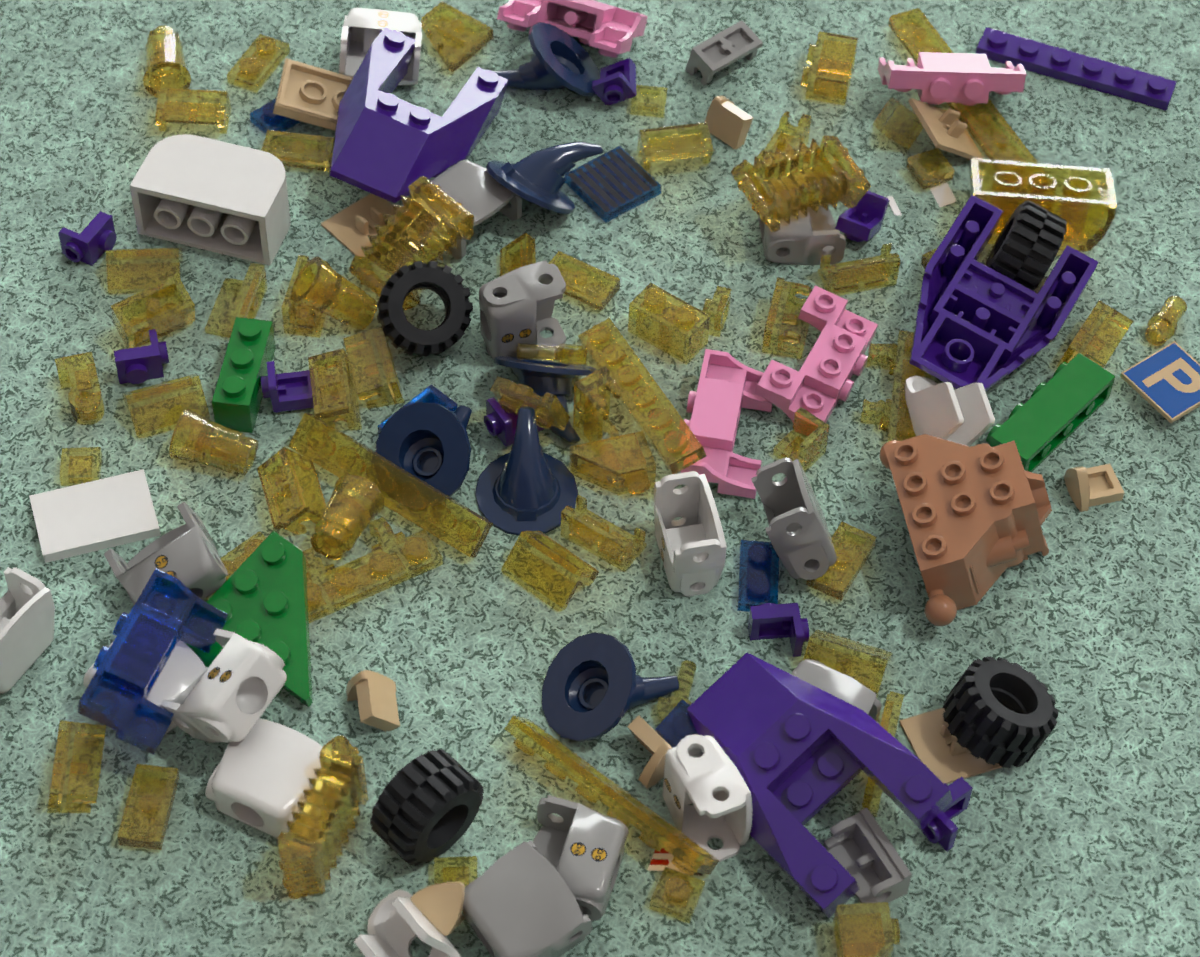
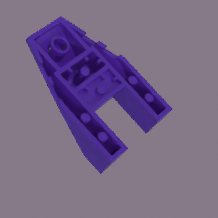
[330,27,509,203]
[909,195,1099,391]
[687,653,952,918]

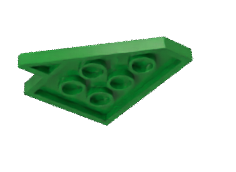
[175,530,313,707]

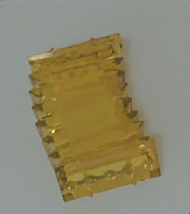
[731,135,871,232]
[349,176,475,311]
[278,735,368,899]

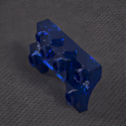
[78,568,228,755]

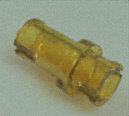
[1144,296,1187,346]

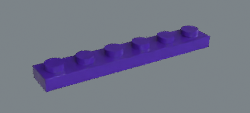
[975,27,1177,111]

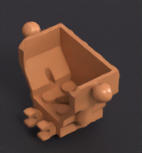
[880,434,1052,626]

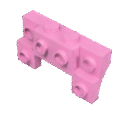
[497,0,648,58]
[878,52,1026,106]
[755,286,878,437]
[680,349,773,499]

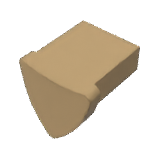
[704,96,753,149]
[1064,464,1124,512]
[346,670,400,731]
[627,715,672,789]
[411,882,465,936]

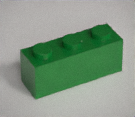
[212,317,276,433]

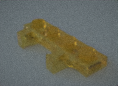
[860,330,932,442]
[302,517,443,623]

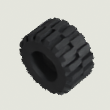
[985,200,1067,291]
[377,261,473,357]
[943,657,1058,768]
[370,749,484,866]

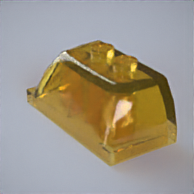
[969,158,1117,252]

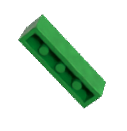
[986,353,1115,472]

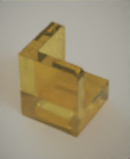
[873,96,924,150]
[773,407,830,472]

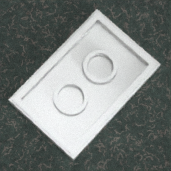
[29,469,161,563]

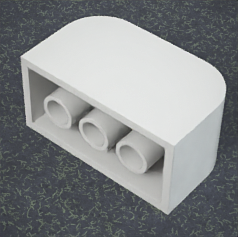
[130,134,291,265]

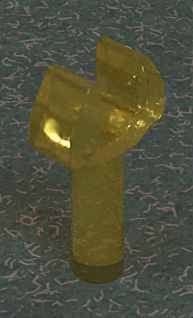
[517,343,588,365]
[656,660,697,731]

